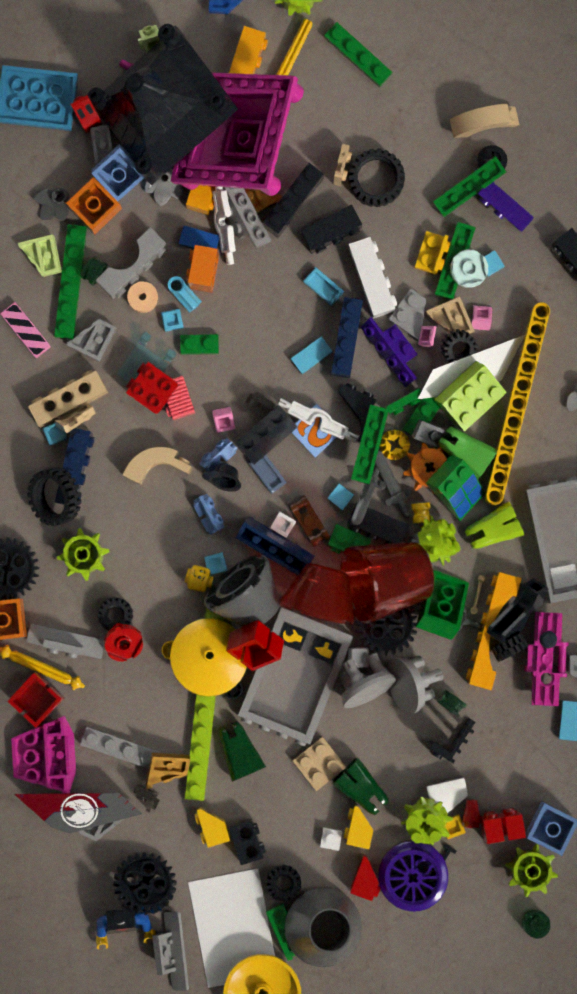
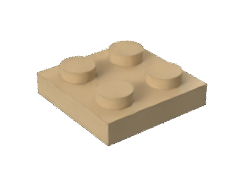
[292,736,346,791]

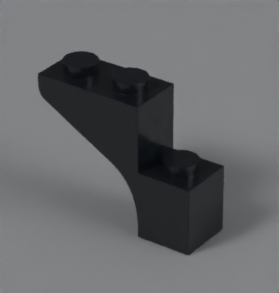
[339,383,385,444]
[486,578,549,643]

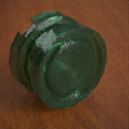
[80,255,108,286]
[437,689,467,717]
[522,909,551,939]

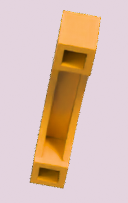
[465,572,522,690]

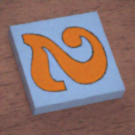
[292,404,337,457]

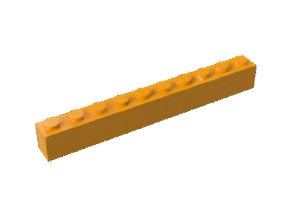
[186,26,268,215]

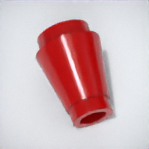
[462,800,481,828]

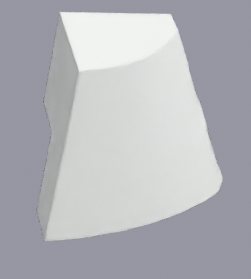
[426,777,468,813]

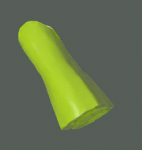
[465,501,524,549]

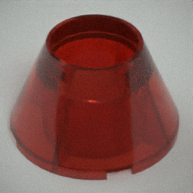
[278,563,354,625]

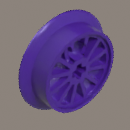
[378,841,448,912]

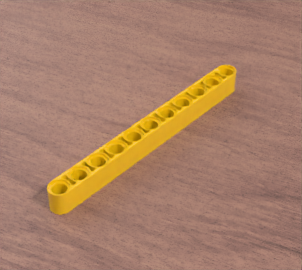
[485,302,550,506]

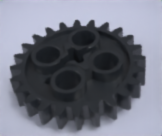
[0,537,40,600]
[355,593,417,656]
[113,852,177,915]

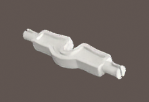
[213,186,236,265]
[278,398,358,443]

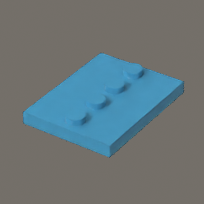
[0,65,78,131]

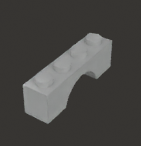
[96,227,167,299]

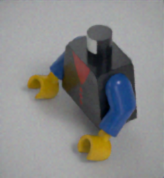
[96,908,156,949]

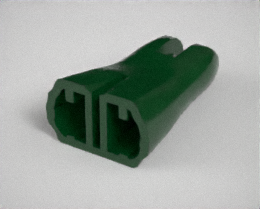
[219,721,266,782]
[331,757,389,815]

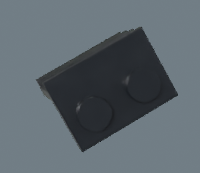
[428,718,476,764]

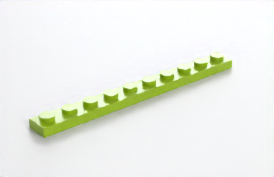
[185,608,225,801]

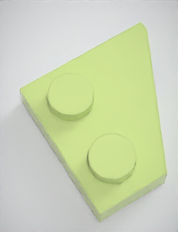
[18,235,62,277]

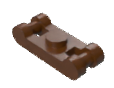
[289,495,330,547]

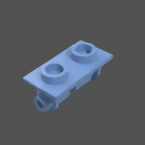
[199,438,238,471]
[193,494,225,535]

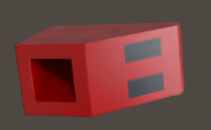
[70,95,102,133]

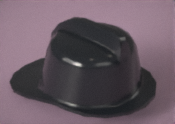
[202,462,241,492]

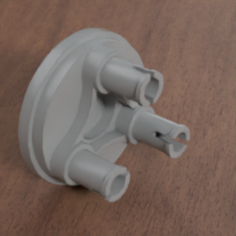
[338,653,396,708]
[387,655,443,714]

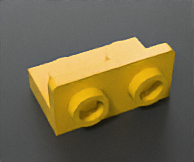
[414,231,451,275]

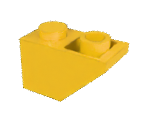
[343,804,373,849]
[194,807,231,848]

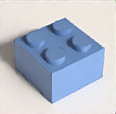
[91,144,145,201]
[525,801,577,856]

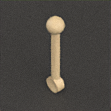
[470,575,485,614]

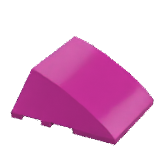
[11,716,76,793]

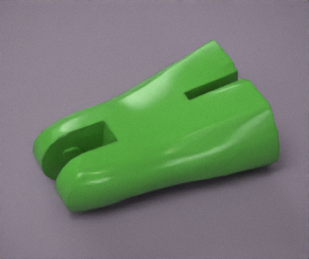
[438,426,497,479]

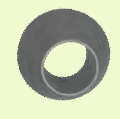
[204,555,280,627]
[284,888,362,967]

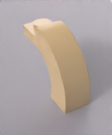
[450,104,519,138]
[123,447,192,485]

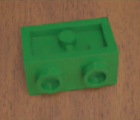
[328,524,371,562]

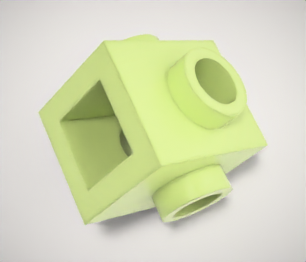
[137,25,160,53]

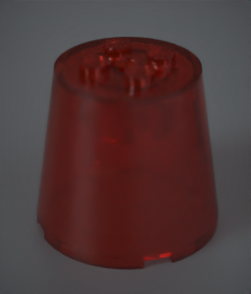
[340,542,434,624]

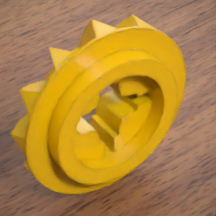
[379,429,410,460]

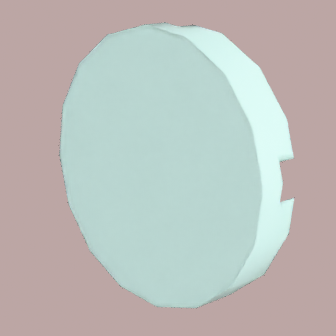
[450,249,488,288]

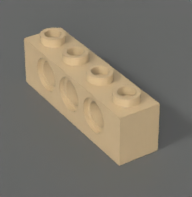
[28,370,108,428]

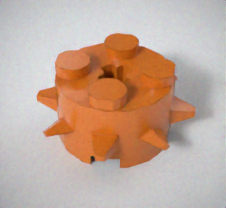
[403,442,447,494]

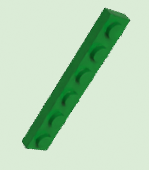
[54,224,87,340]

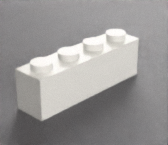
[348,237,397,319]

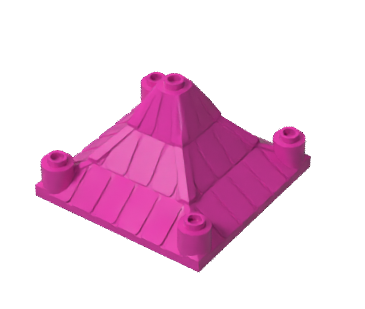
[170,73,304,196]

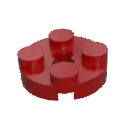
[104,623,143,662]

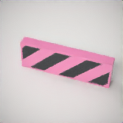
[0,302,51,359]

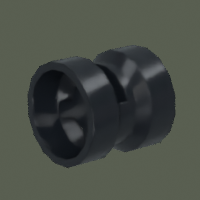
[224,681,243,699]

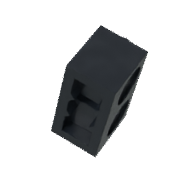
[229,819,266,865]

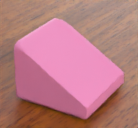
[471,305,492,330]
[418,326,436,347]
[212,407,235,433]

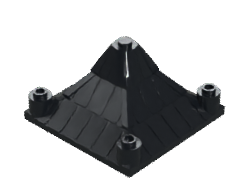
[88,24,238,185]

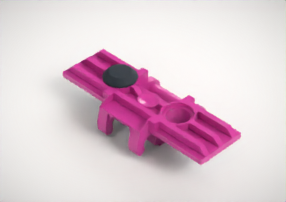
[524,612,569,706]

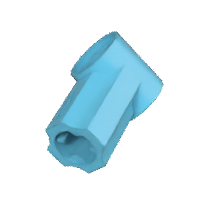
[168,276,202,313]

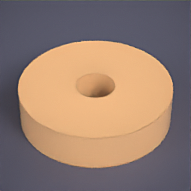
[127,281,158,313]

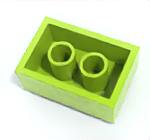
[434,361,507,431]

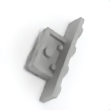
[223,187,271,248]
[27,624,105,659]
[153,911,189,991]

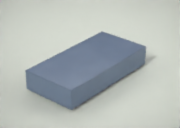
[249,455,287,494]

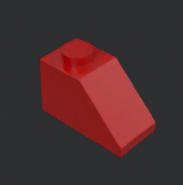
[350,854,381,901]

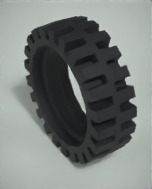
[348,148,405,207]
[27,467,82,526]

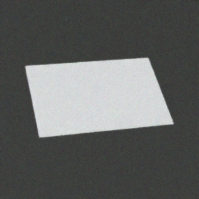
[188,869,275,988]

